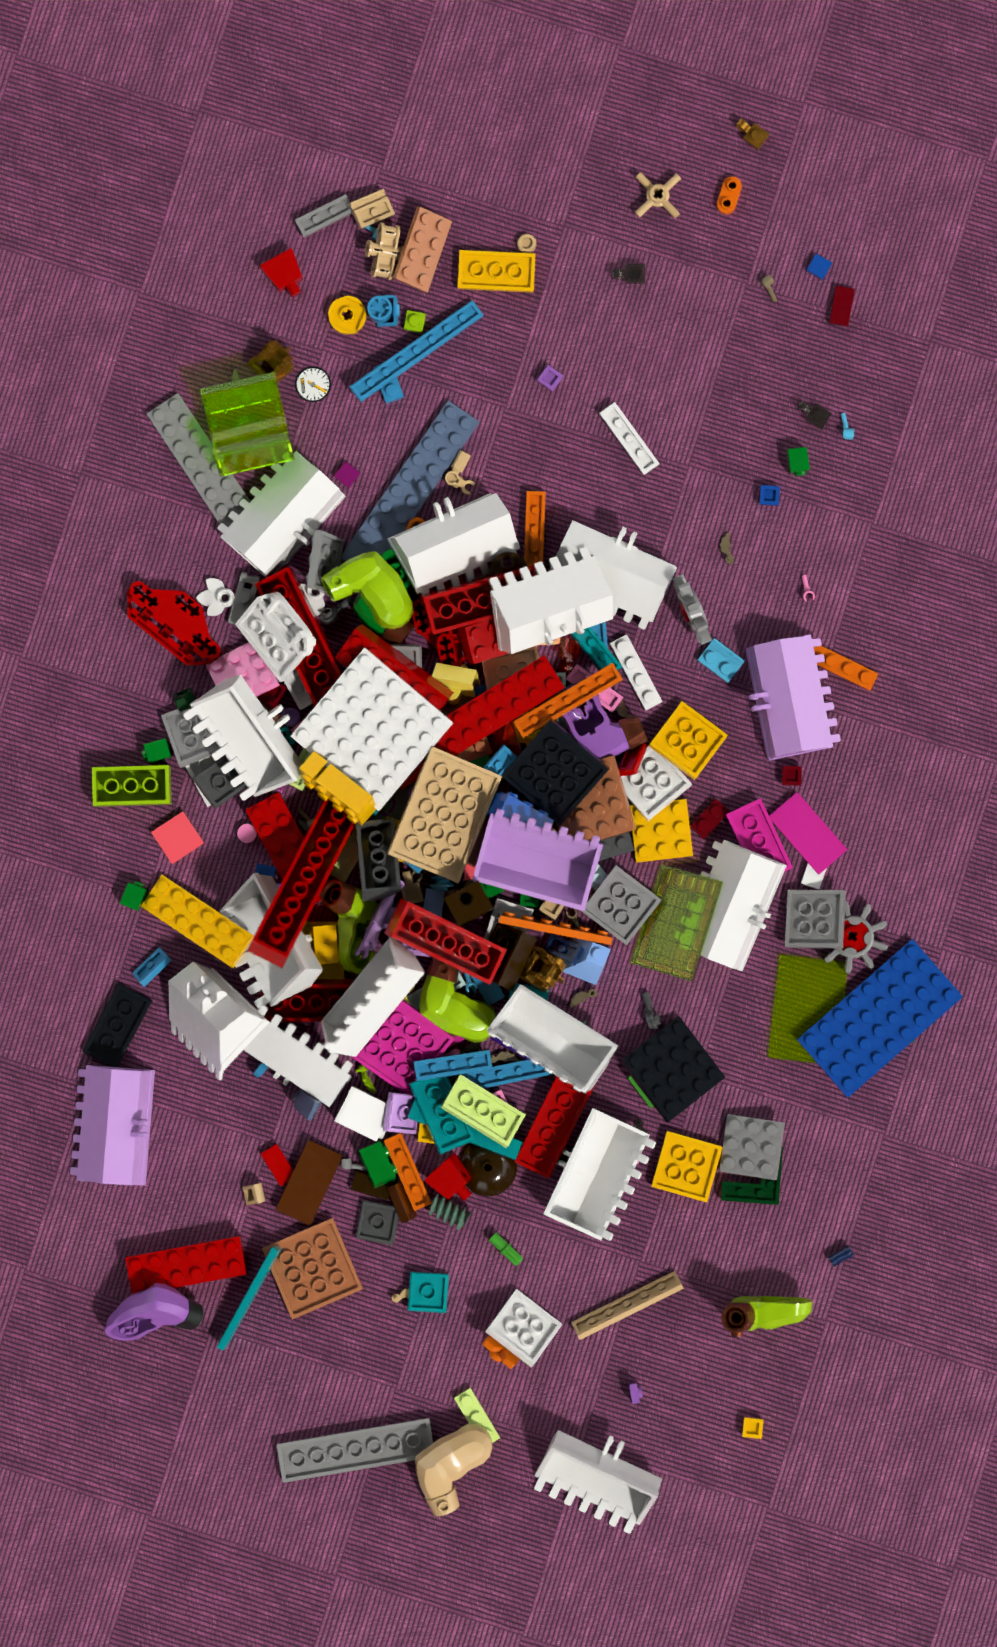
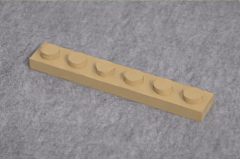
[571,1271,684,1340]

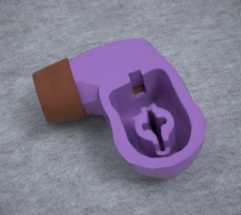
[561,682,648,759]

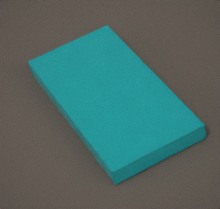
[409,1077,475,1155]

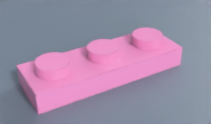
[566,664,623,713]

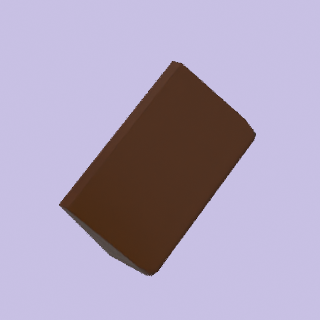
[387,1182,417,1223]

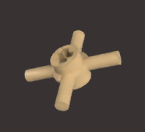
[635,172,681,219]

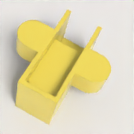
[432,663,480,705]

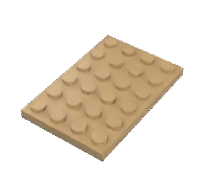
[387,746,502,883]

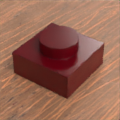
[782,766,802,786]

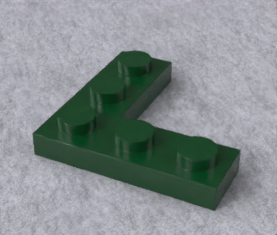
[721,1147,783,1205]

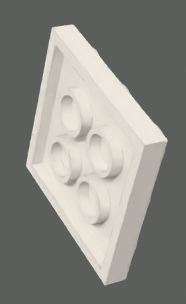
[621,746,692,821]
[485,1289,562,1367]

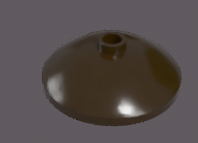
[460,1144,517,1196]

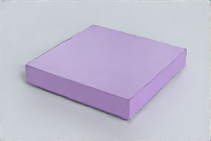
[383,1092,419,1134]

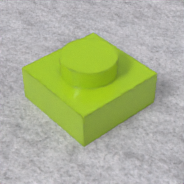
[404,310,426,334]

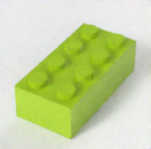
[92,765,172,807]

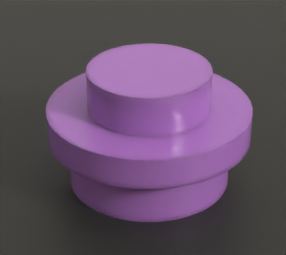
[281,707,300,727]

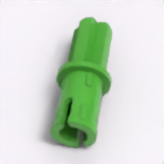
[488,1232,523,1266]

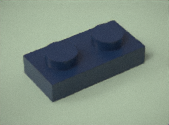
[543,933,584,966]

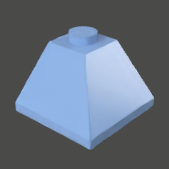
[563,938,611,985]

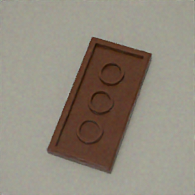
[275,1140,343,1226]

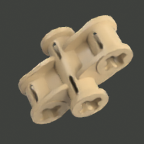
[365,222,403,281]

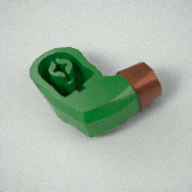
[353,549,414,644]

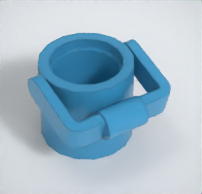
[367,295,400,327]

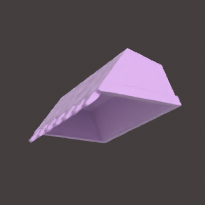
[745,635,841,761]
[472,809,603,911]
[70,1065,155,1186]

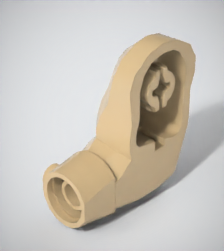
[415,1424,493,1517]

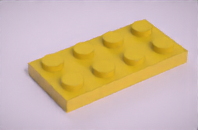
[458,250,536,293]

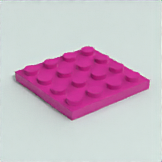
[351,999,455,1094]

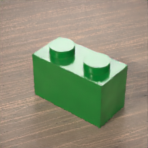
[359,1142,398,1189]

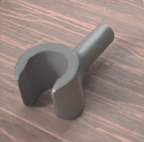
[341,1158,366,1171]

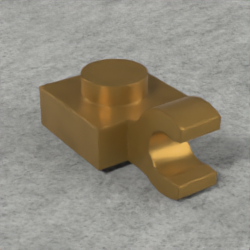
[736,119,770,151]

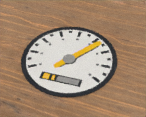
[295,366,331,402]

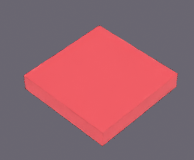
[151,811,204,864]

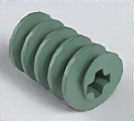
[429,1193,472,1231]

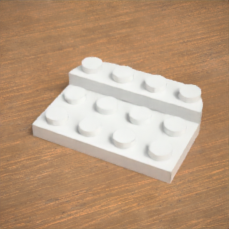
[235,592,316,682]

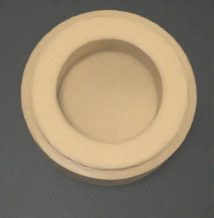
[517,234,536,253]

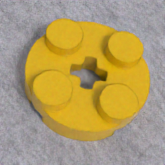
[328,296,367,335]

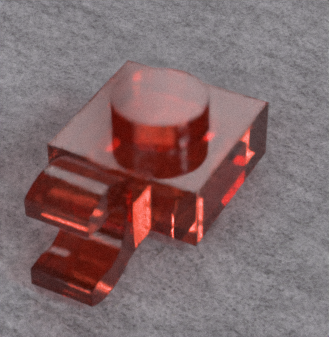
[558,637,580,672]

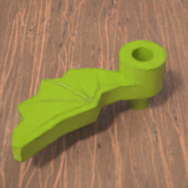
[355,1064,377,1094]

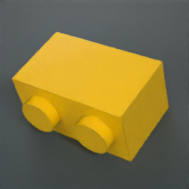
[310,924,340,965]

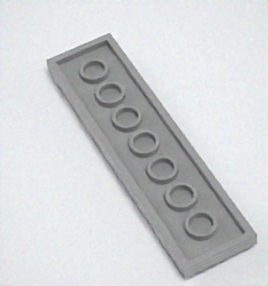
[147,393,250,527]
[276,1418,433,1483]

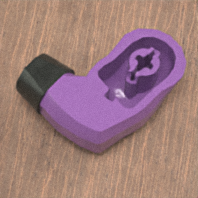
[105,1283,204,1341]

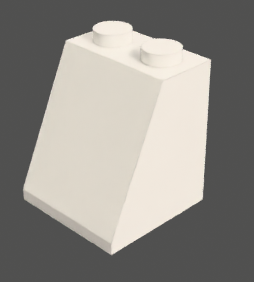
[335,1086,387,1142]

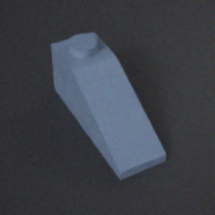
[292,1089,322,1121]

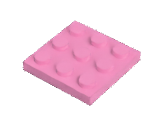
[206,642,280,697]

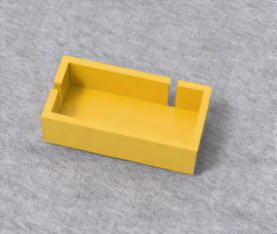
[299,751,376,826]

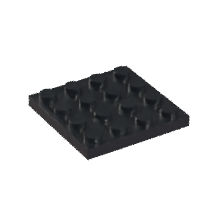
[502,718,610,826]
[620,1016,726,1123]

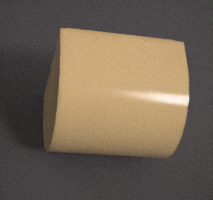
[243,1183,265,1205]

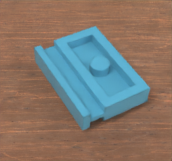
[697,638,744,683]

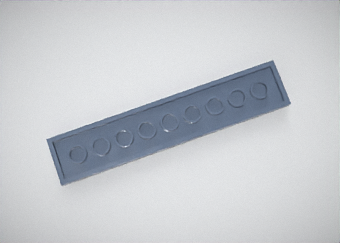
[341,400,480,561]

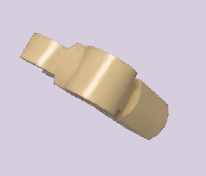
[444,450,475,495]

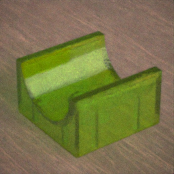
[199,372,295,477]

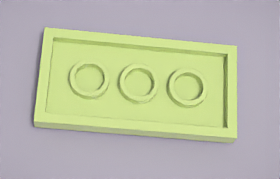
[441,1074,525,1148]

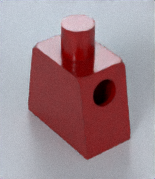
[260,248,303,297]
[424,1152,472,1201]

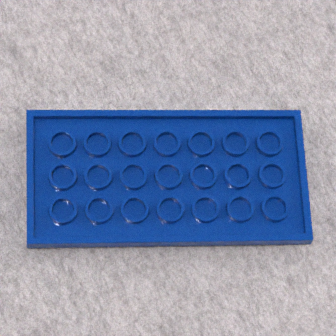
[797,939,963,1098]

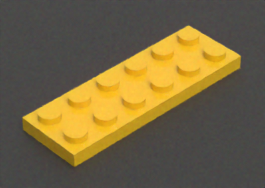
[141,875,254,968]

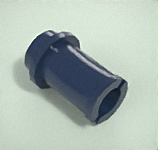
[828,1245,854,1267]

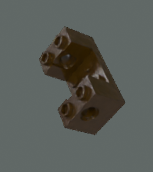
[444,879,493,927]

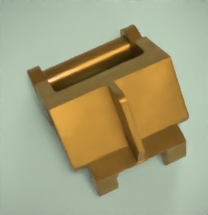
[246,340,294,390]
[519,946,566,993]

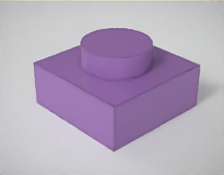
[537,365,564,392]
[629,1382,643,1404]

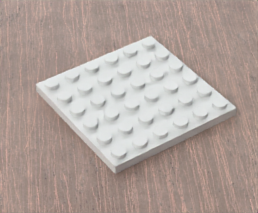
[291,648,454,811]

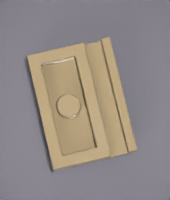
[349,189,395,230]

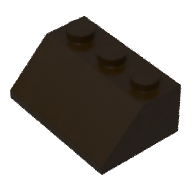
[488,921,537,991]

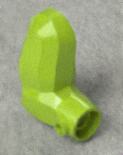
[321,551,413,629]

